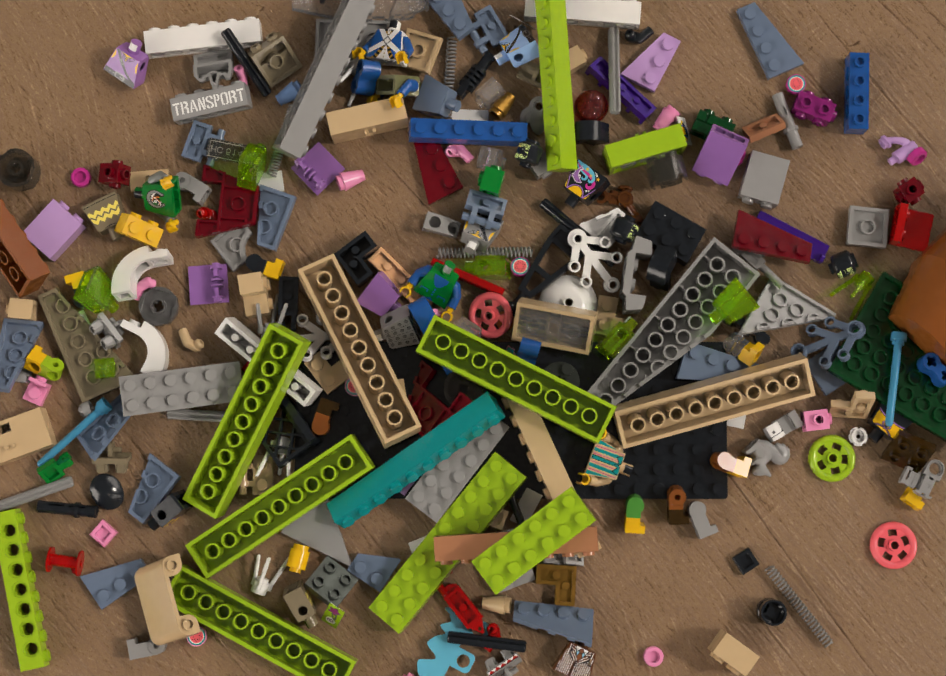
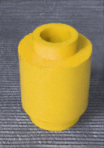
[286,543,310,574]

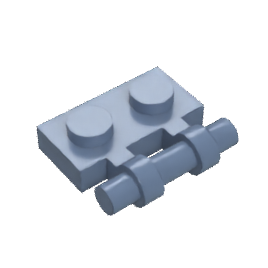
[468,5,508,55]
[181,120,226,167]
[461,189,508,230]

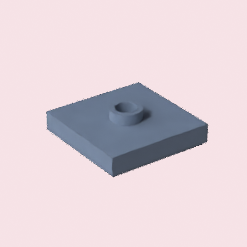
[808,345,846,396]

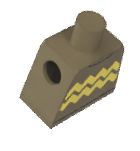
[81,191,125,241]
[283,579,318,629]

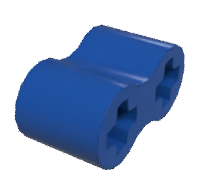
[351,59,381,96]
[517,337,542,365]
[916,353,946,388]

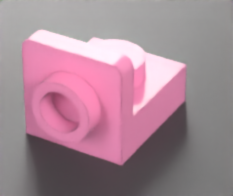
[22,375,52,406]

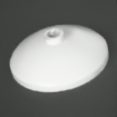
[539,275,597,317]

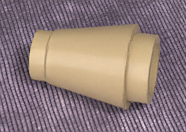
[482,595,512,615]

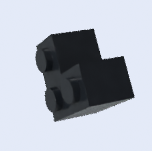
[334,231,378,288]

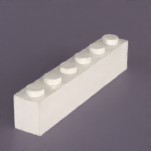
[524,0,642,30]
[143,17,263,59]
[215,317,323,407]

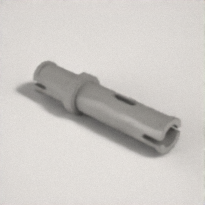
[772,92,803,150]

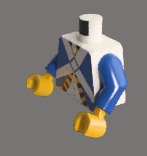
[352,20,414,67]

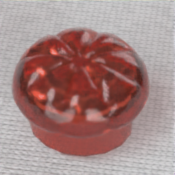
[574,90,609,121]

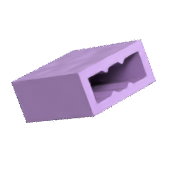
[24,199,87,262]

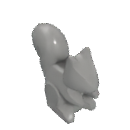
[741,438,790,477]

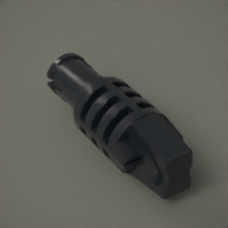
[456,51,495,100]

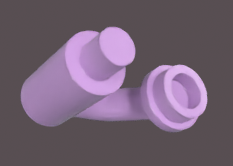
[878,135,918,166]

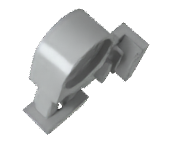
[898,459,945,500]

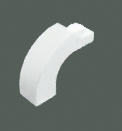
[111,245,174,302]
[120,318,169,373]

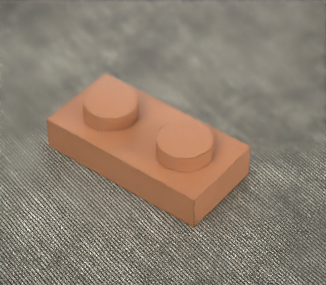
[742,113,786,143]

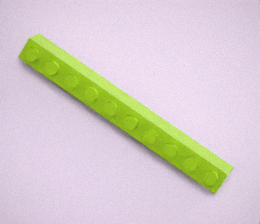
[535,0,578,172]

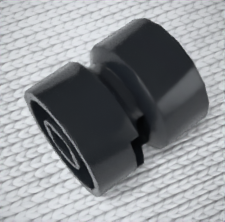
[756,598,787,626]

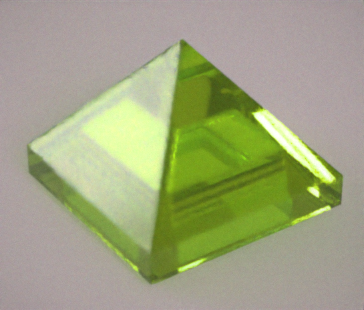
[94,357,116,379]

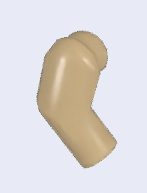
[178,328,204,352]

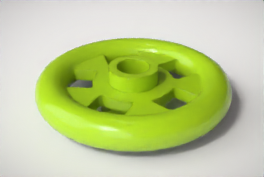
[808,435,855,482]

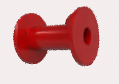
[45,546,85,577]

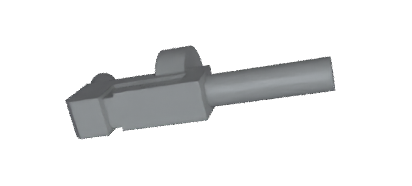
[732,249,785,289]

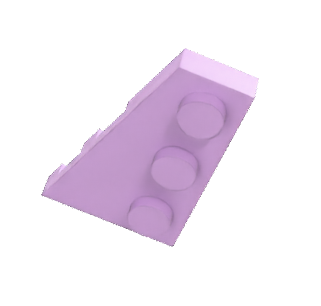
[621,33,681,93]

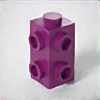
[790,90,837,127]

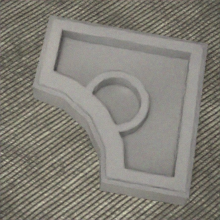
[210,227,253,272]

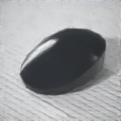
[89,473,124,510]

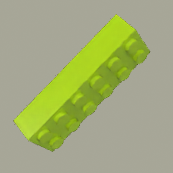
[471,486,597,595]

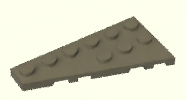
[38,288,134,403]

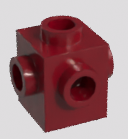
[98,160,131,189]
[892,177,926,206]

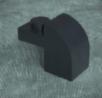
[574,120,609,146]
[646,244,677,292]

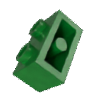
[478,165,505,197]

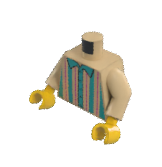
[576,430,633,487]

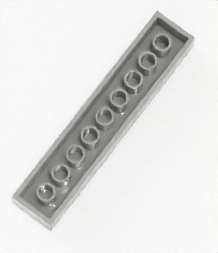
[272,0,376,159]

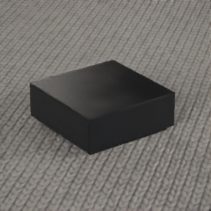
[732,547,759,575]

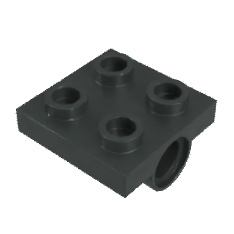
[303,555,359,607]

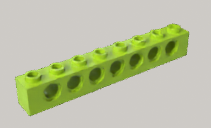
[0,509,51,672]

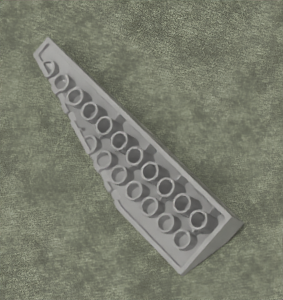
[587,237,760,406]

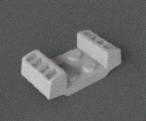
[619,236,652,315]

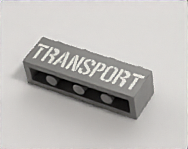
[169,81,253,125]

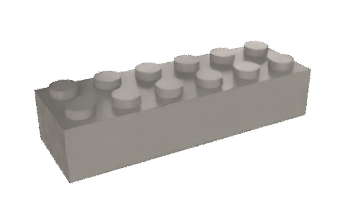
[118,361,242,417]
[405,420,509,523]

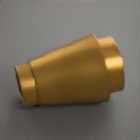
[489,92,516,121]

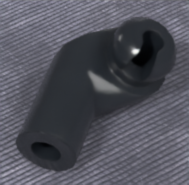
[625,26,654,44]

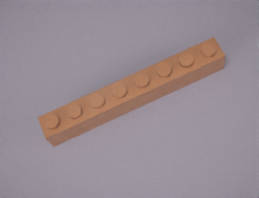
[433,526,599,565]

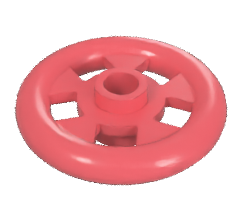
[468,292,513,339]
[870,521,917,569]

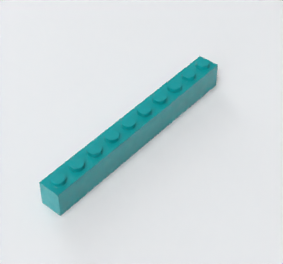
[326,391,506,529]

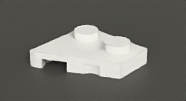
[579,208,625,250]

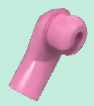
[234,64,248,85]
[445,144,474,164]
[133,277,156,301]

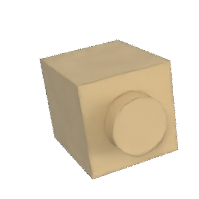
[569,45,588,74]
[6,298,39,321]

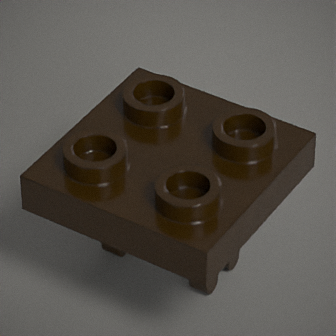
[881,429,937,473]

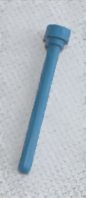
[885,331,907,427]
[37,397,113,467]

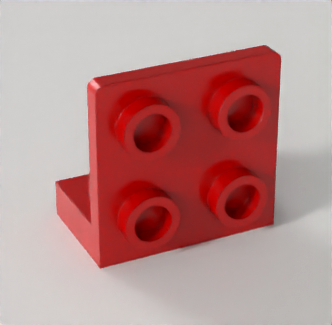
[887,202,934,252]

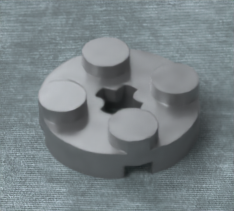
[138,287,179,326]

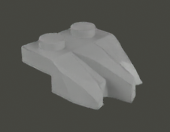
[193,48,234,89]

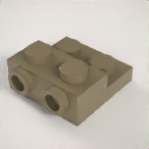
[247,32,303,88]

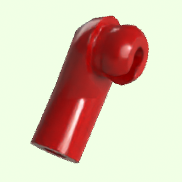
[196,207,218,221]
[483,623,501,652]

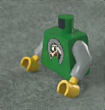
[134,171,182,233]

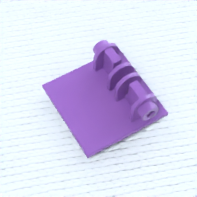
[291,142,345,196]
[188,263,229,305]

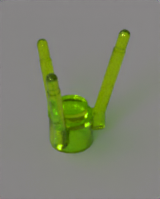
[829,270,875,320]

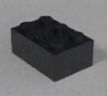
[635,200,707,266]

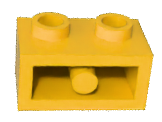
[114,212,164,248]

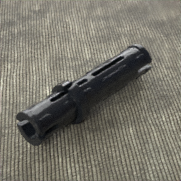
[36,500,99,518]

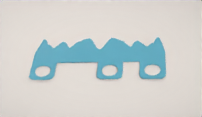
[417,607,489,676]

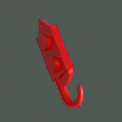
[437,571,485,634]

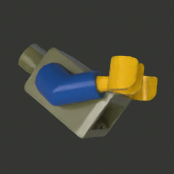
[366,75,423,108]

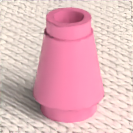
[652,104,680,130]
[335,169,366,191]

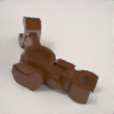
[597,185,643,225]

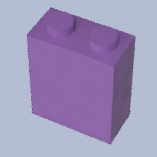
[692,124,749,186]

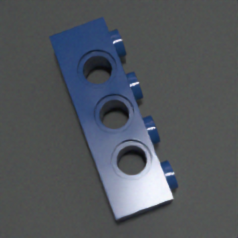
[844,52,869,134]

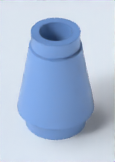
[275,80,301,106]

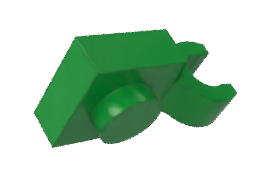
[36,451,74,484]

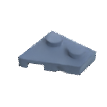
[347,553,401,592]

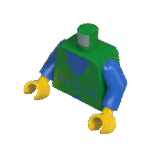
[399,260,461,322]

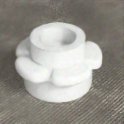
[848,427,868,446]

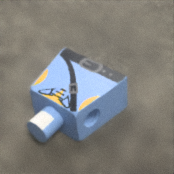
[494,24,539,68]

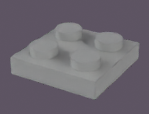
[846,205,889,249]

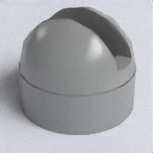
[78,401,94,418]

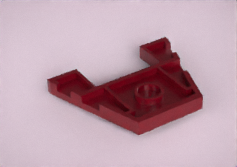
[195,165,260,239]
[408,360,473,437]

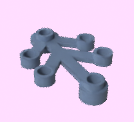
[790,316,866,369]

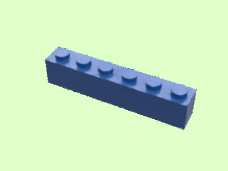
[409,118,528,147]

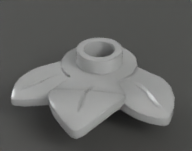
[520,96,544,135]

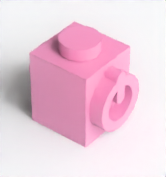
[800,409,832,432]

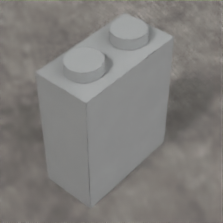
[737,150,790,210]

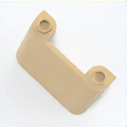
[134,553,201,645]

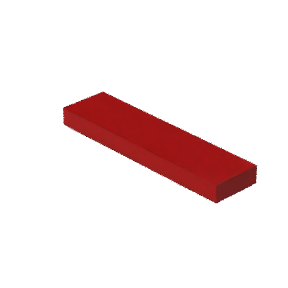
[430,258,505,296]

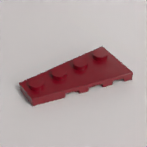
[414,142,463,206]
[731,210,812,264]

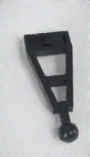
[503,223,590,316]

